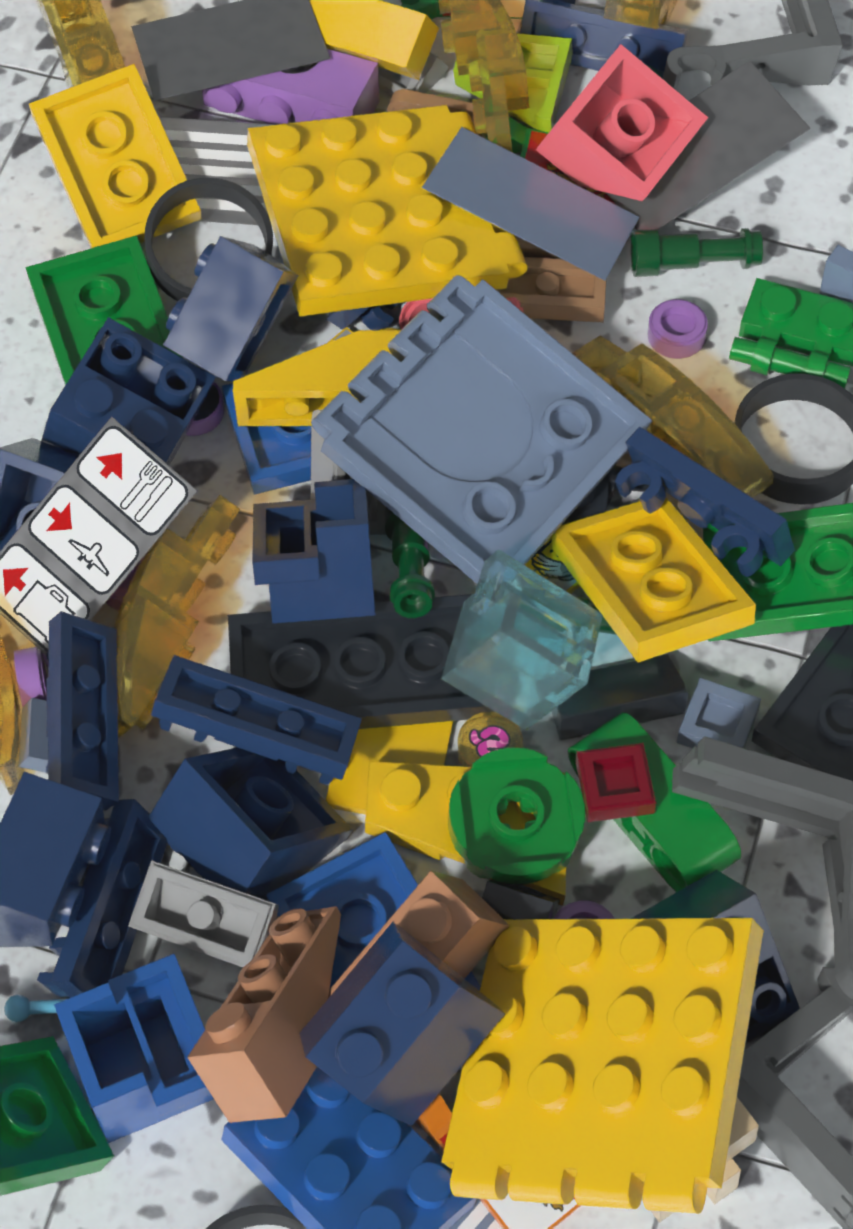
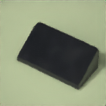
[544,654,688,740]

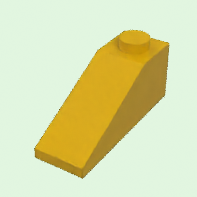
[233,328,401,426]

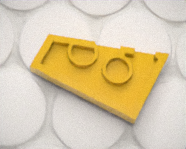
[365,761,566,906]

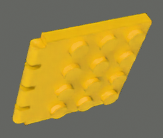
[247,105,527,316]
[441,918,764,1214]

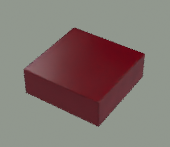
[576,743,656,823]

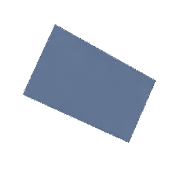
[422,127,639,281]

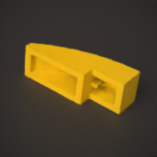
[309,0,439,80]

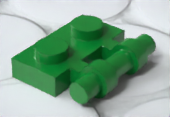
[729,278,853,388]

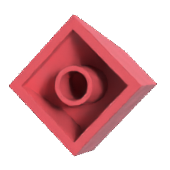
[536,44,708,201]

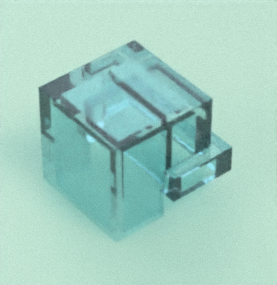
[441,549,603,730]

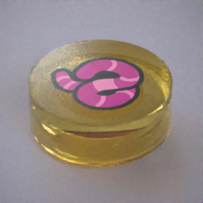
[458,712,523,767]

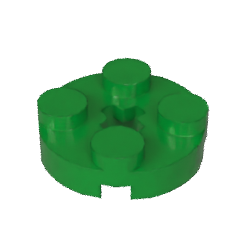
[448,748,585,884]

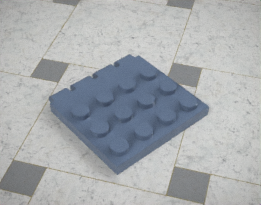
[311,275,652,599]

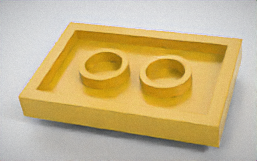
[29,64,201,248]
[552,497,756,662]

